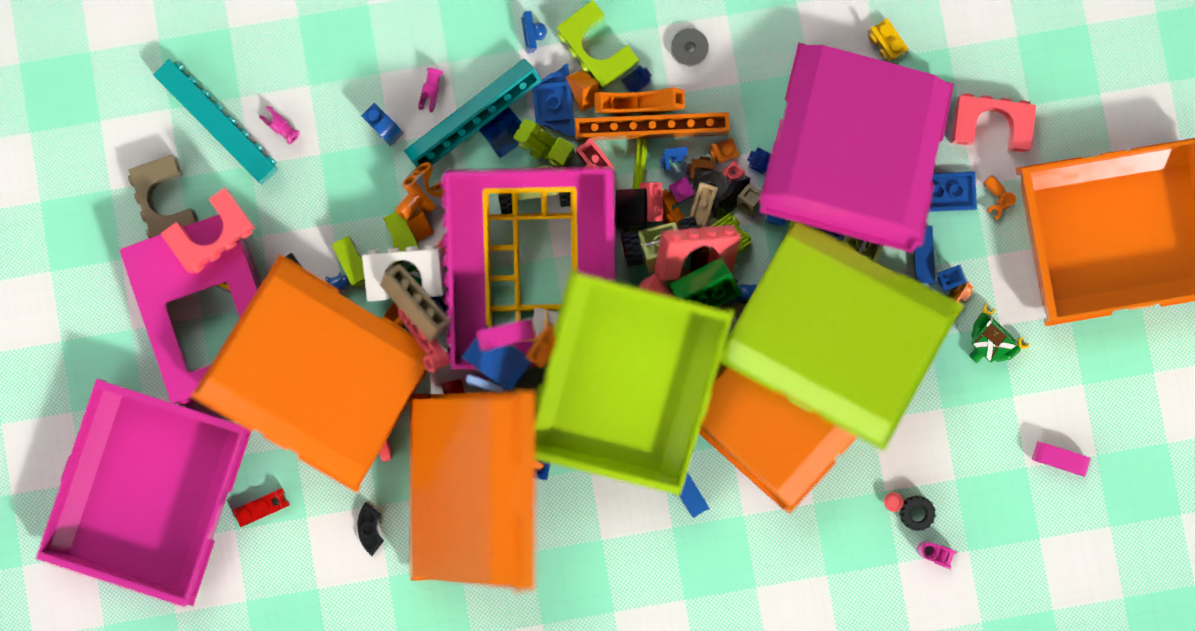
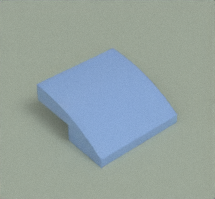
[466,373,506,393]

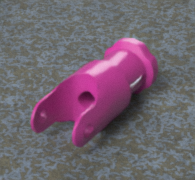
[418,67,443,112]
[259,105,300,145]

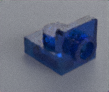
[621,65,652,93]

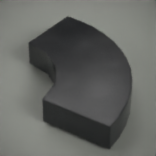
[712,176,751,219]
[357,502,384,556]

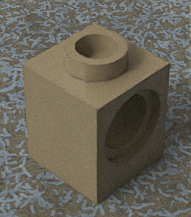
[737,183,762,218]

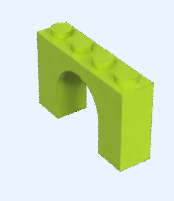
[556,0,639,91]
[331,212,421,288]

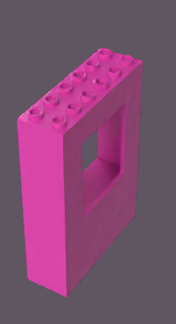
[119,214,261,406]

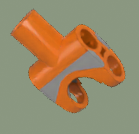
[395,162,445,221]

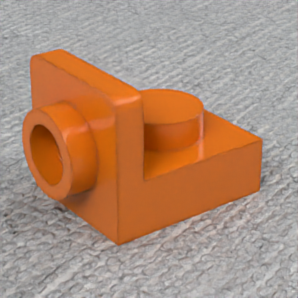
[709,138,739,165]

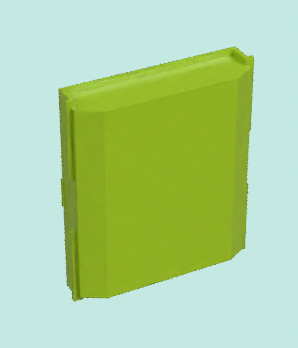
[719,221,963,451]
[534,268,734,495]

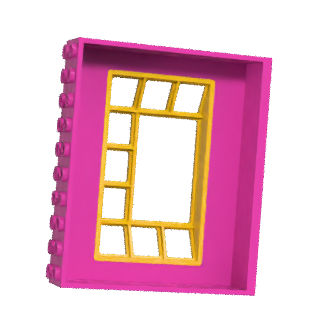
[441,166,615,370]

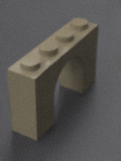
[128,154,198,239]

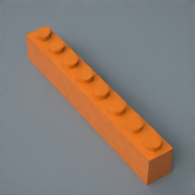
[575,112,730,141]

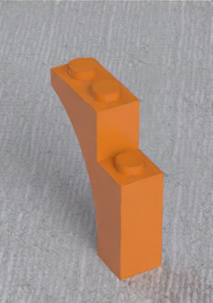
[594,87,685,117]

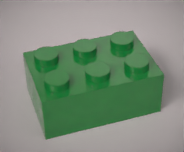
[670,257,742,309]

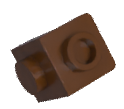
[686,157,715,180]
[691,246,710,272]

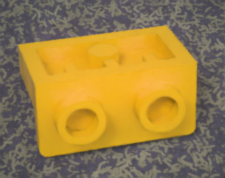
[868,18,909,63]

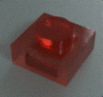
[441,379,465,394]

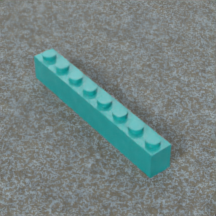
[404,58,542,168]
[153,59,278,185]

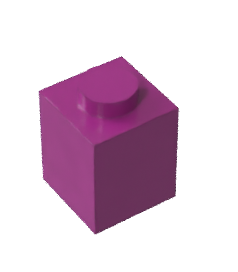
[668,177,695,205]

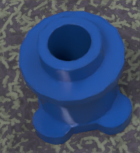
[325,272,350,291]

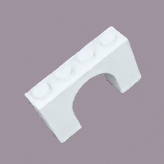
[362,244,447,301]

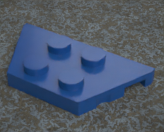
[532,64,576,137]

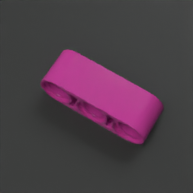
[476,319,536,351]
[1032,441,1091,477]

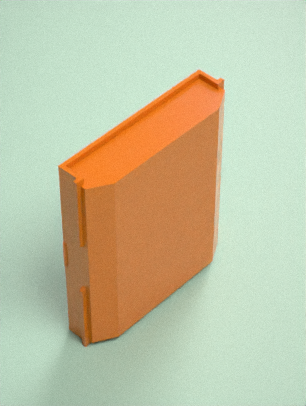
[1015,138,1195,326]
[191,254,428,493]
[698,362,858,514]
[409,391,535,592]

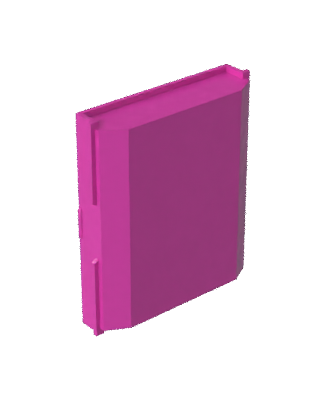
[759,42,954,253]
[35,378,252,607]

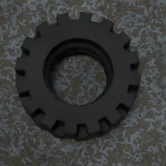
[899,496,936,531]

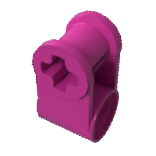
[917,541,957,570]

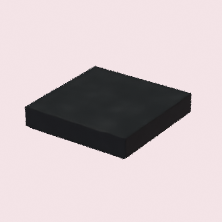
[614,188,647,228]

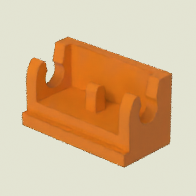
[526,321,556,368]

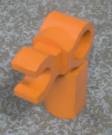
[983,175,1016,220]

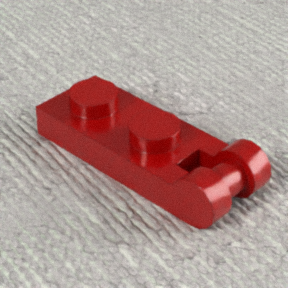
[233,488,290,528]

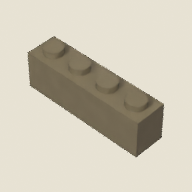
[380,264,451,342]

